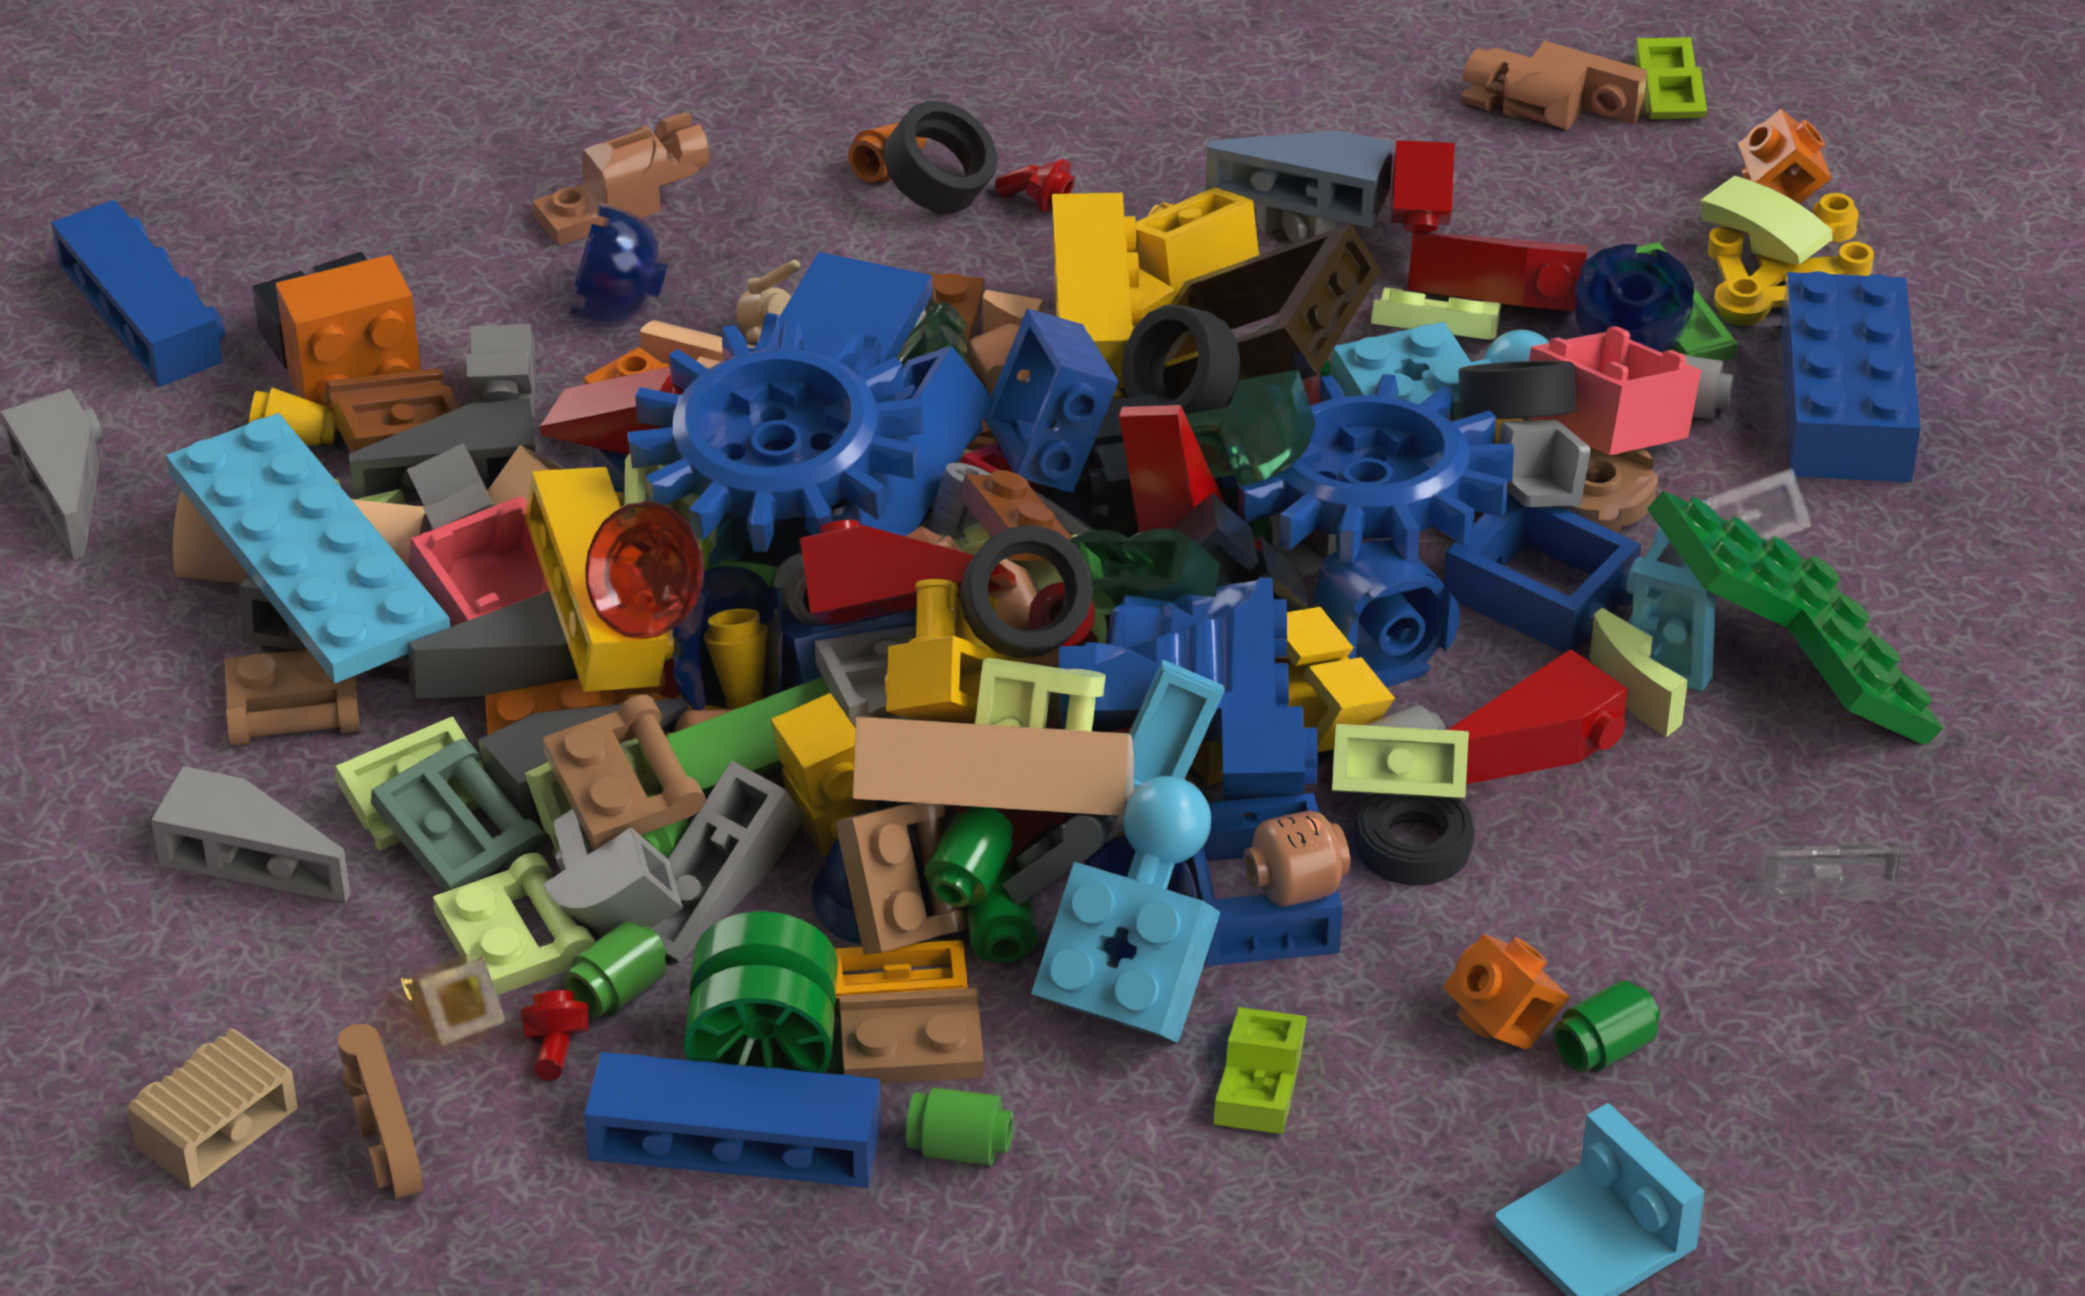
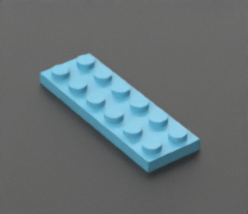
[166,413,450,683]

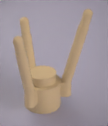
[736,260,800,343]

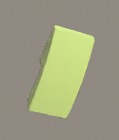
[1700,176,1833,265]
[1589,608,1688,737]

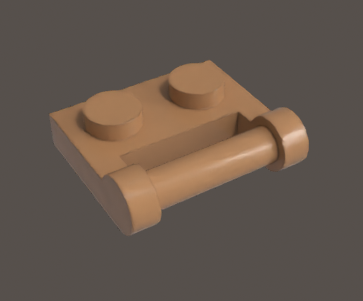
[224,649,361,747]
[542,695,706,851]
[835,802,969,955]

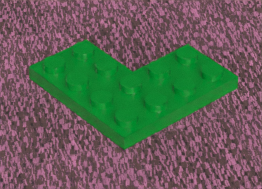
[1647,490,1943,745]

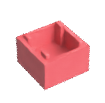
[1527,326,1701,456]
[408,495,549,627]

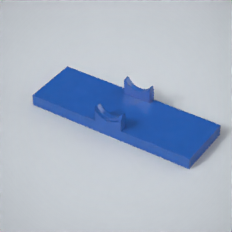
[731,252,932,461]

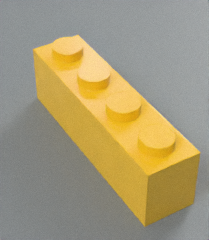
[1052,193,1142,388]
[525,467,674,692]

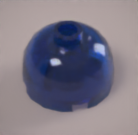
[568,202,668,323]
[1575,244,1694,353]

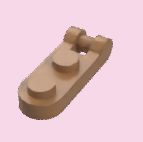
[338,1024,423,1200]

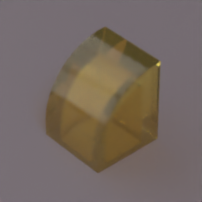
[401,955,506,1046]

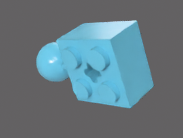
[1332,322,1549,422]
[1031,776,1220,1043]

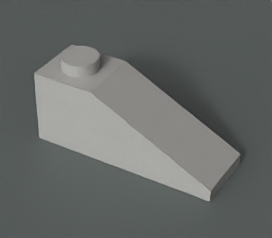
[1,389,103,560]
[651,760,805,963]
[151,766,350,903]

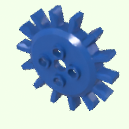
[628,318,924,552]
[1223,374,1514,563]

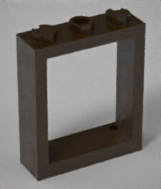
[1120,223,1382,405]

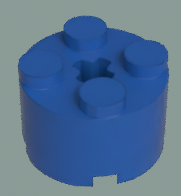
[1310,539,1459,688]

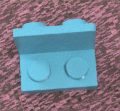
[1627,527,1716,692]
[1495,1103,1705,1296]

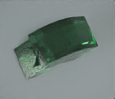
[1185,370,1316,487]

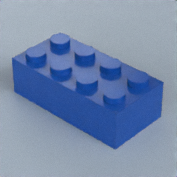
[1780,271,1921,482]

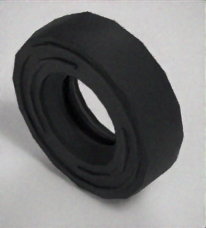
[1354,794,1475,886]

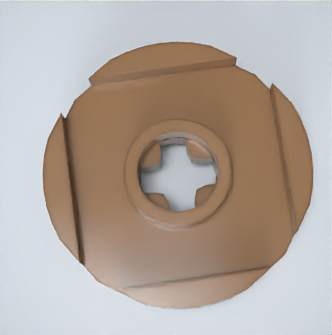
[1560,447,1658,533]

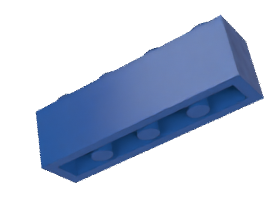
[51,199,226,388]
[803,346,995,536]
[584,1052,882,1187]

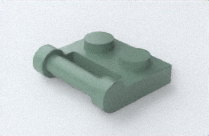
[370,738,546,892]

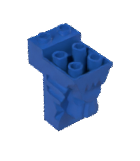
[1059,578,1318,801]

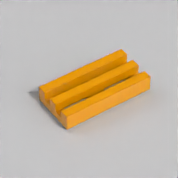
[833,940,968,1012]

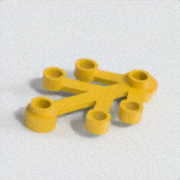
[1707,193,1874,326]

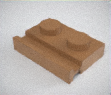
[840,988,984,1084]

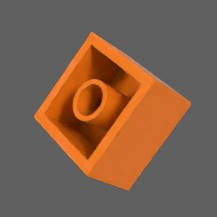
[275,255,421,409]

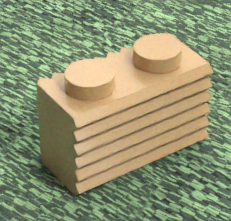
[127,1028,298,1189]

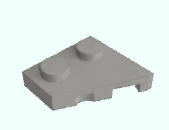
[815,625,916,728]

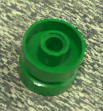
[684,911,838,1073]

